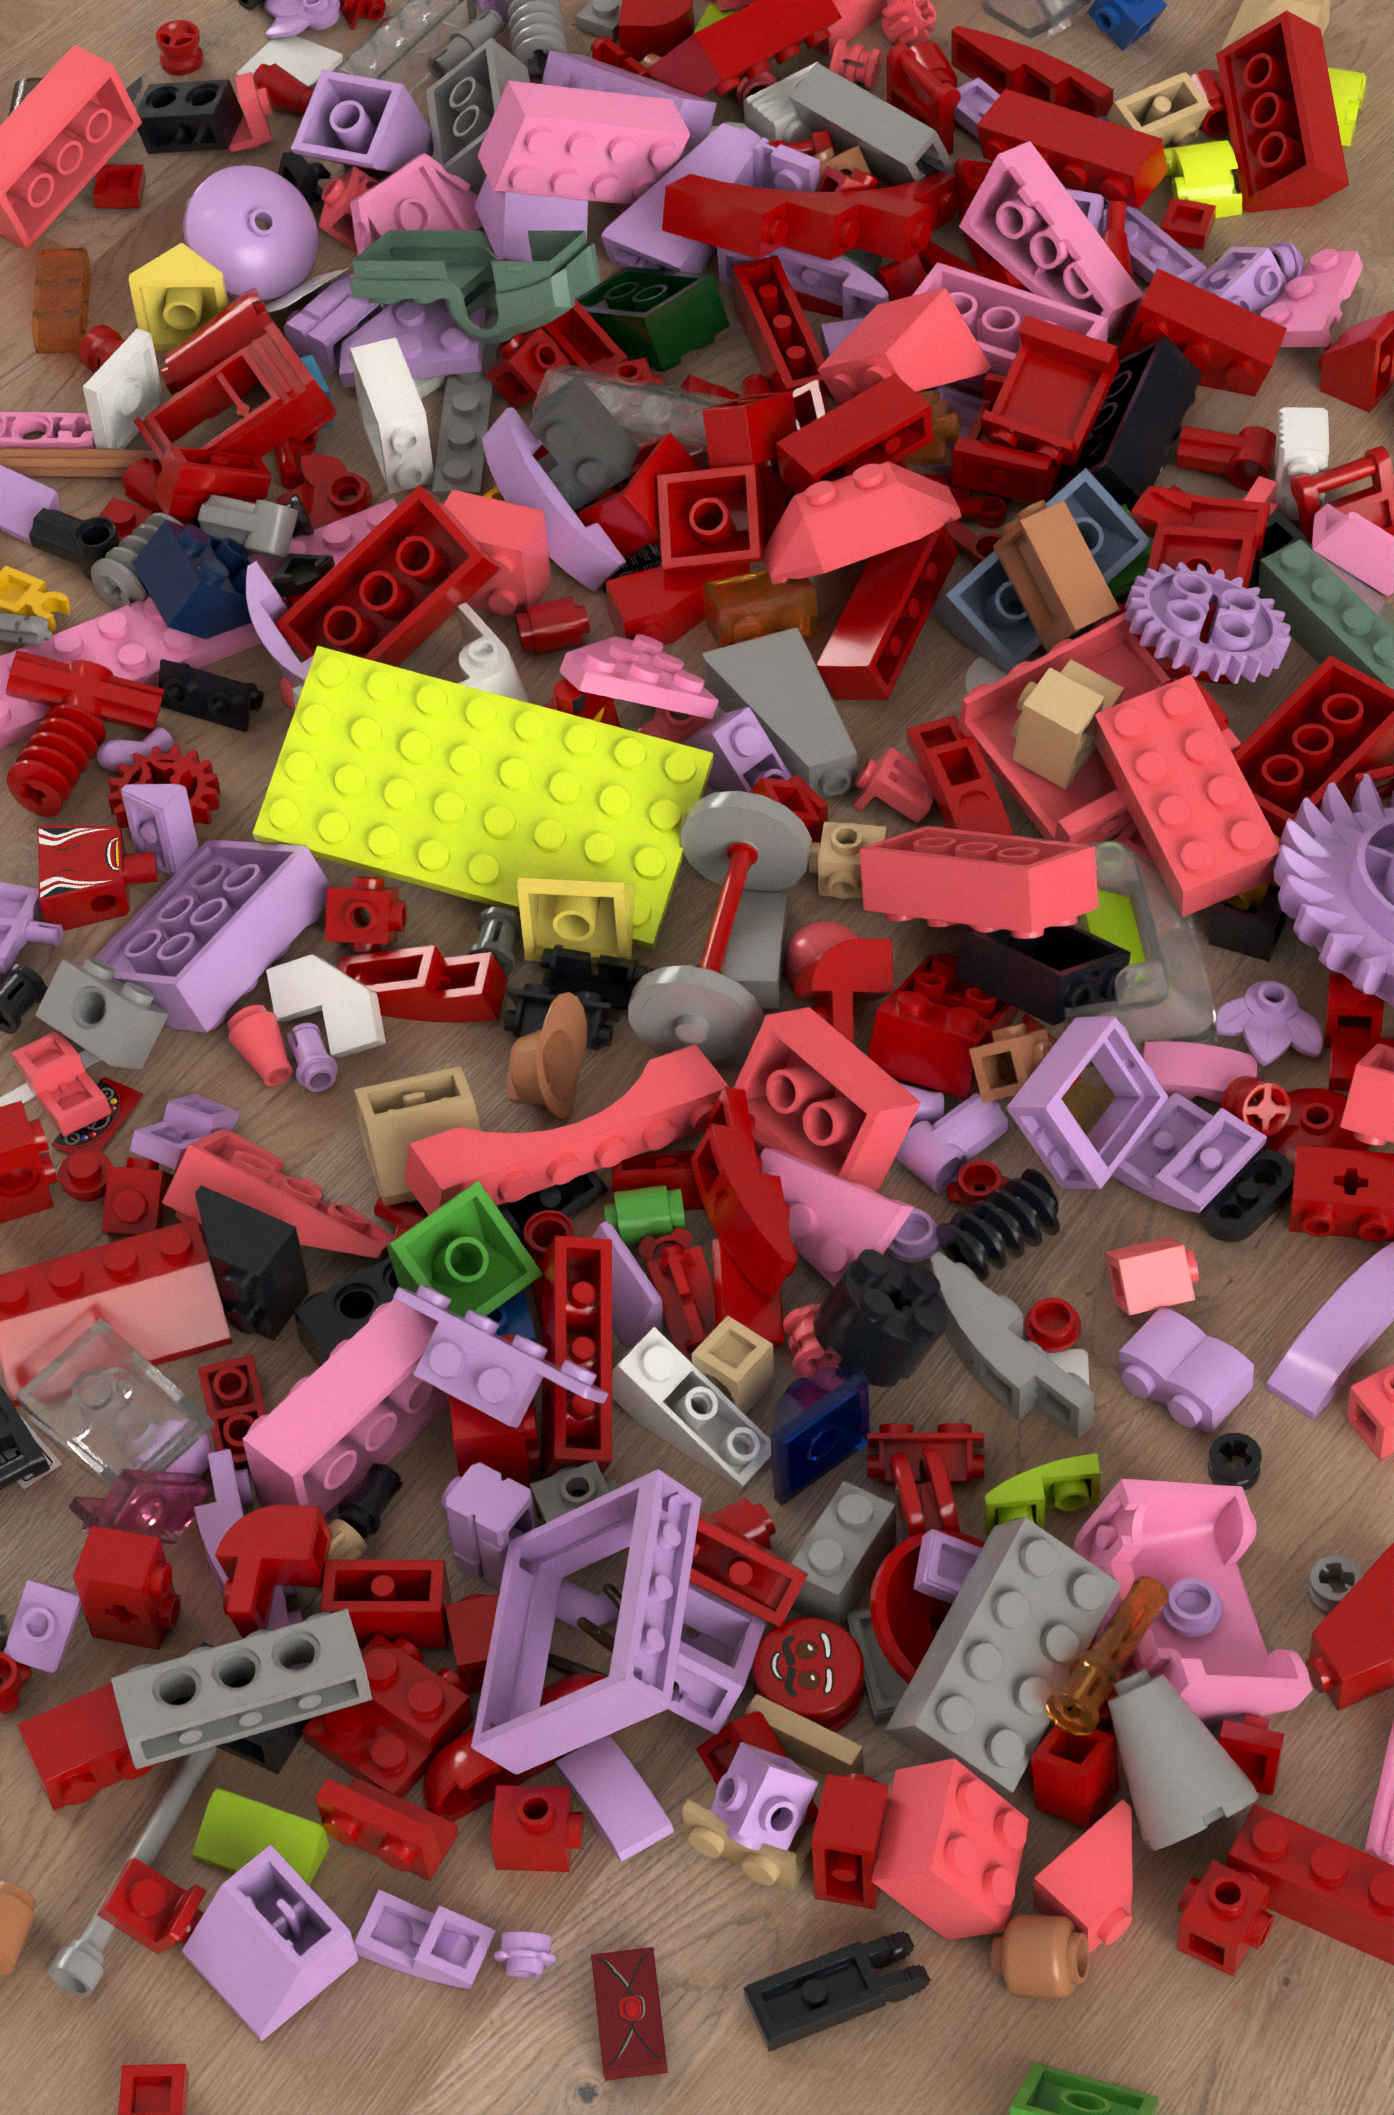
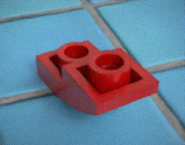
[197,1355,266,1467]

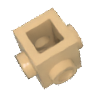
[809,822,887,899]

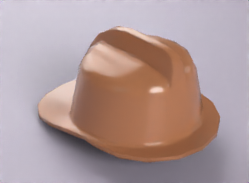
[506,992,587,1119]

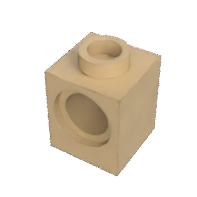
[692,1315,775,1415]

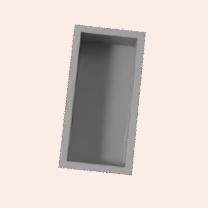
[884,1517,1121,1795]

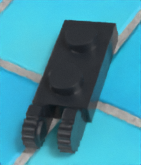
[744,1931,931,2052]

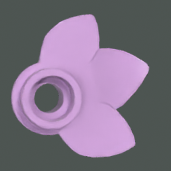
[264,0,340,39]
[1215,980,1323,1066]

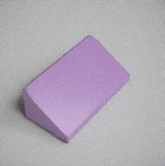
[0,465,62,545]
[121,784,199,876]
[592,1221,665,1348]

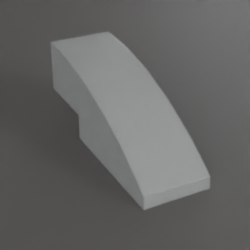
[725,891,789,1008]

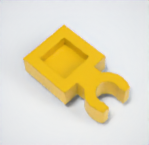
[0,565,71,632]

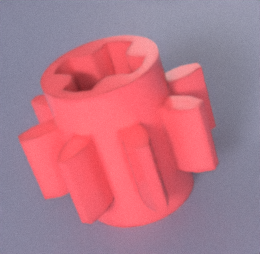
[882,0,936,46]

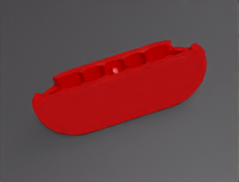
[422,1673,608,1822]

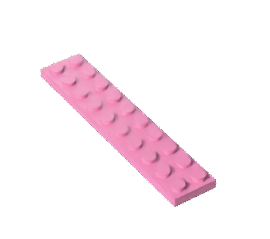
[0,499,398,750]

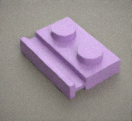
[753,137,820,192]

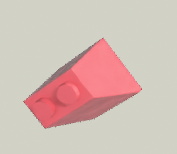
[817,288,992,406]

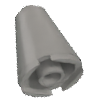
[1108,1669,1259,1851]

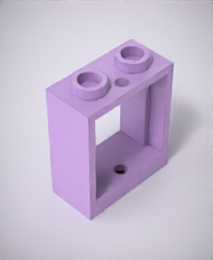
[1006,1016,1169,1190]
[633,1581,767,1735]

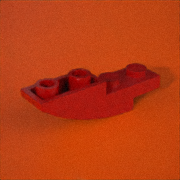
[907,715,1014,836]
[690,1086,798,1298]

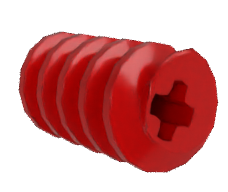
[6,704,106,817]

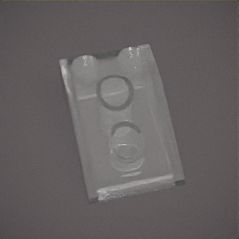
[15,1318,215,1504]

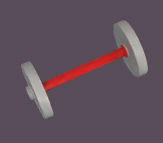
[628,791,812,1068]

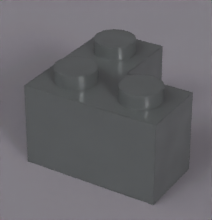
[528,375,640,512]

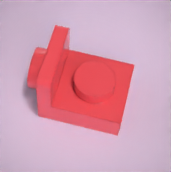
[852,747,934,824]

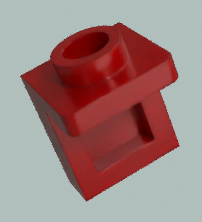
[101,1158,174,1236]

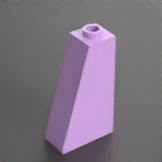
[601,123,762,273]

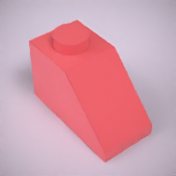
[1033,1799,1133,1954]

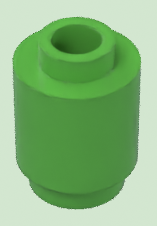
[604,1185,686,1246]

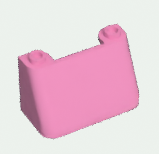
[1073,1478,1313,1728]

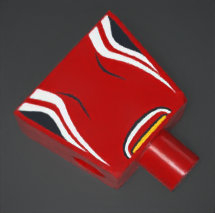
[37,825,159,931]

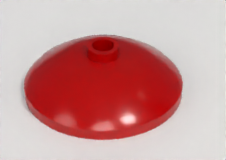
[870,1530,985,1685]

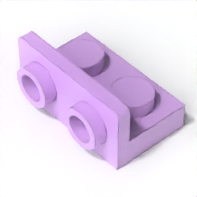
[1193,246,1288,315]

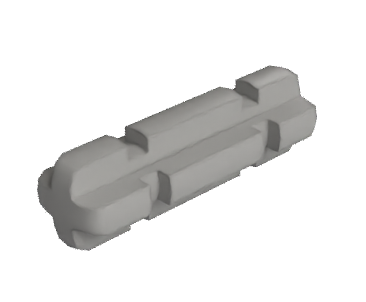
[0,613,52,646]

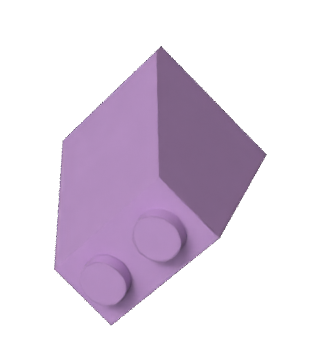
[291,69,434,174]

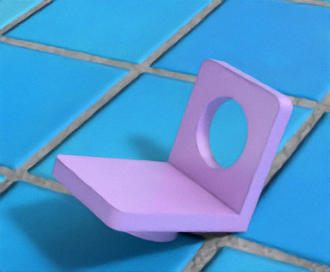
[4,1579,82,1673]

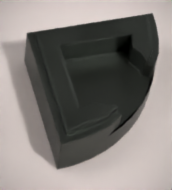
[271,554,335,597]

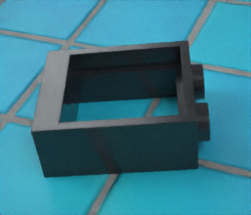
[956,925,1131,1026]

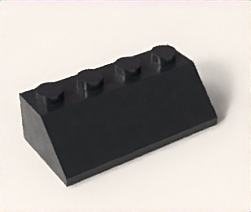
[1047,335,1203,511]

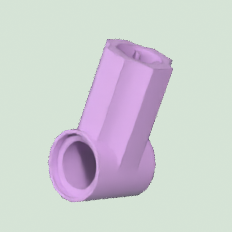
[895,1093,1008,1193]

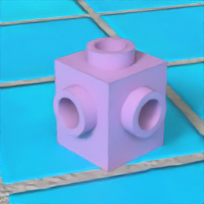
[709,1742,819,1851]

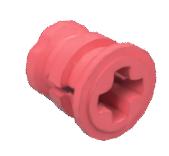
[829,38,883,89]
[783,1304,843,1381]

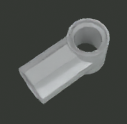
[198,495,299,559]

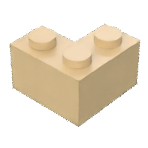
[1011,659,1125,790]

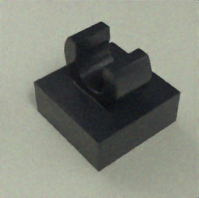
[278,152,331,210]

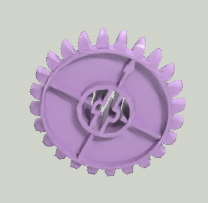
[1274,774,1394,1007]

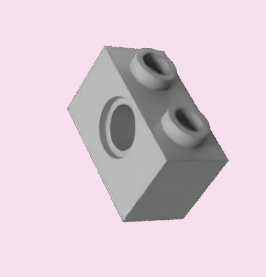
[35,957,169,1070]

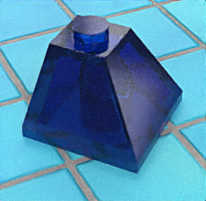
[770,1366,870,1506]

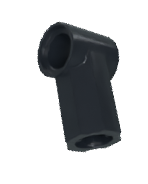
[29,508,120,581]

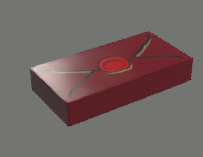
[591,1947,668,2081]

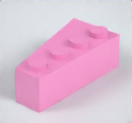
[959,141,1144,339]

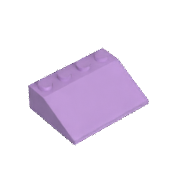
[94,839,331,1033]

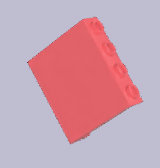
[958,612,1241,846]

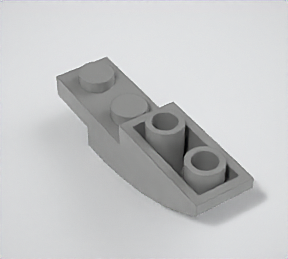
[930,1251,1095,1440]

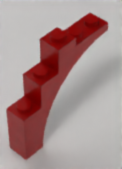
[662,171,958,262]

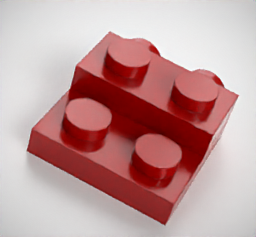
[301,1633,473,1799]

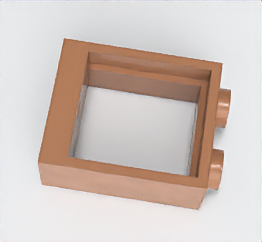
[993,500,1120,653]

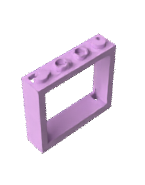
[471,1469,702,1775]

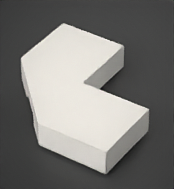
[266,954,386,1058]

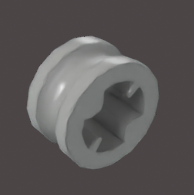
[1308,1555,1363,1615]

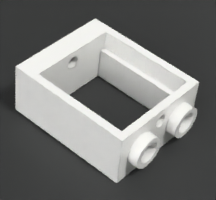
[350,337,434,494]

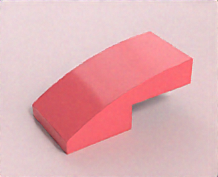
[11,1031,112,1137]

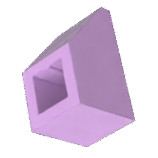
[683,707,792,793]

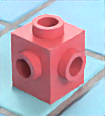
[318,166,379,252]

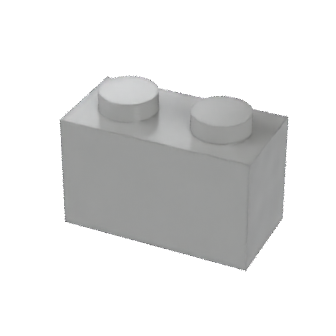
[791,1481,896,1627]

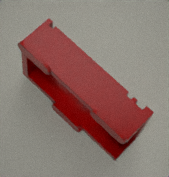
[134,321,336,464]

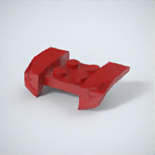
[1112,486,1271,685]

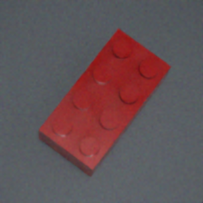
[275,485,501,667]
[1232,655,1394,838]

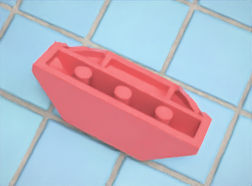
[762,462,962,585]

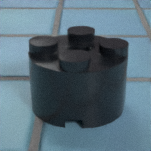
[813,1249,947,1387]

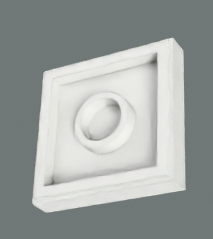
[83,328,165,449]

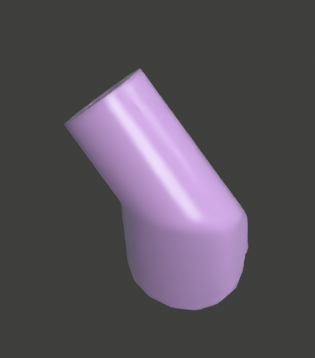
[97,727,175,773]
[555,1578,623,1631]

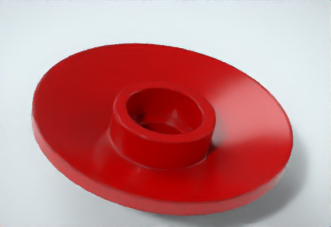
[1263,1088,1370,1169]

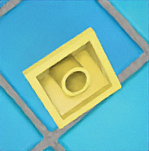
[129,243,229,351]
[517,878,635,964]

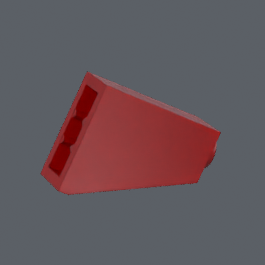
[1305,1542,1394,1711]

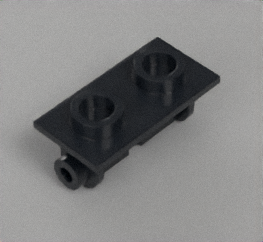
[158,659,264,732]
[541,944,655,1011]
[504,984,620,1050]

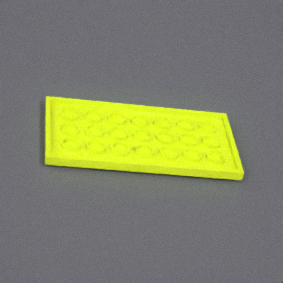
[252,646,714,950]

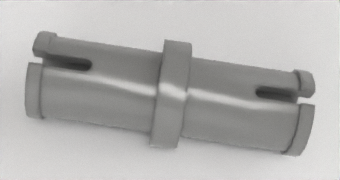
[427,8,505,80]

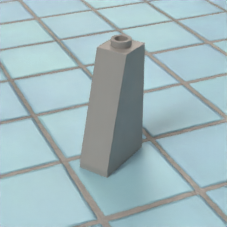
[788,63,954,187]
[702,627,858,798]

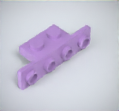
[393,1284,609,1428]

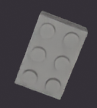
[426,38,530,196]

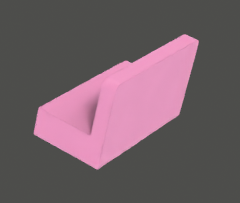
[1312,503,1394,597]

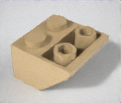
[354,1066,481,1206]

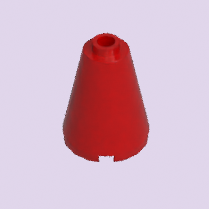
[159,287,273,395]

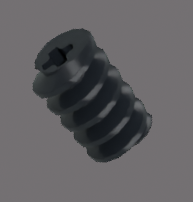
[936,1168,1060,1281]

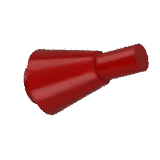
[1101,201,1134,281]

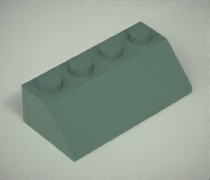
[1258,539,1394,689]

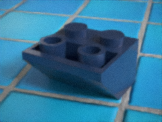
[132,519,252,639]

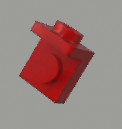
[96,1857,207,1954]

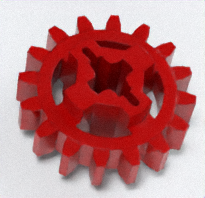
[107,745,221,838]

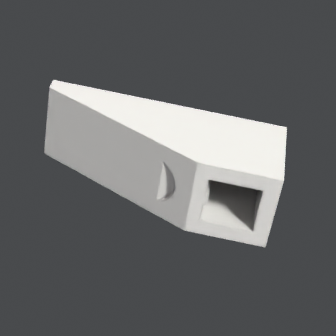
[612,1327,779,1489]

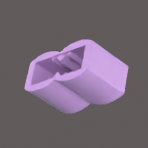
[1119,1307,1254,1433]

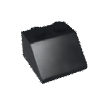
[195,1185,310,1341]

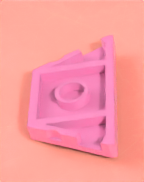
[350,153,483,255]

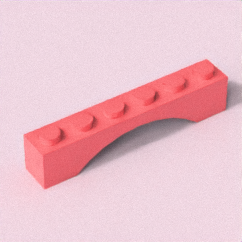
[405,1044,729,1215]

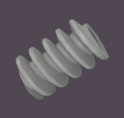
[506,0,568,76]
[91,513,184,610]

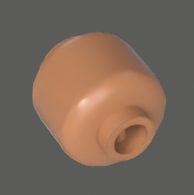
[991,1914,1089,1999]

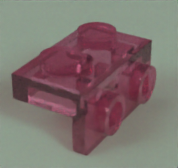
[69,1469,211,1544]

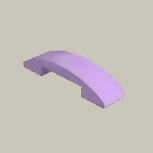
[717,246,889,321]
[482,407,626,592]
[246,561,314,687]
[1266,1242,1394,1420]

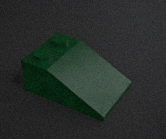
[576,267,730,372]

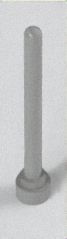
[47,1746,216,1997]

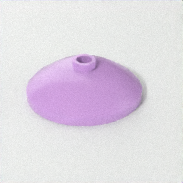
[183,165,319,302]

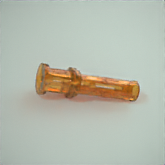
[1046,1576,1169,1736]

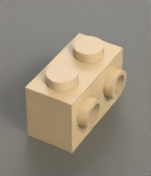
[1106,71,1211,148]

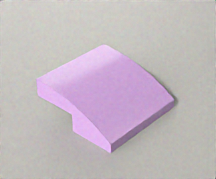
[1111,1092,1267,1213]

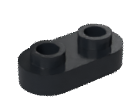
[1202,1150,1294,1242]

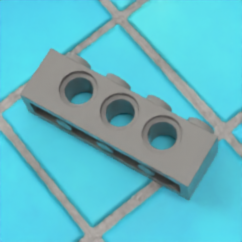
[111,1609,372,1769]

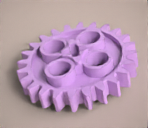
[1124,562,1291,684]

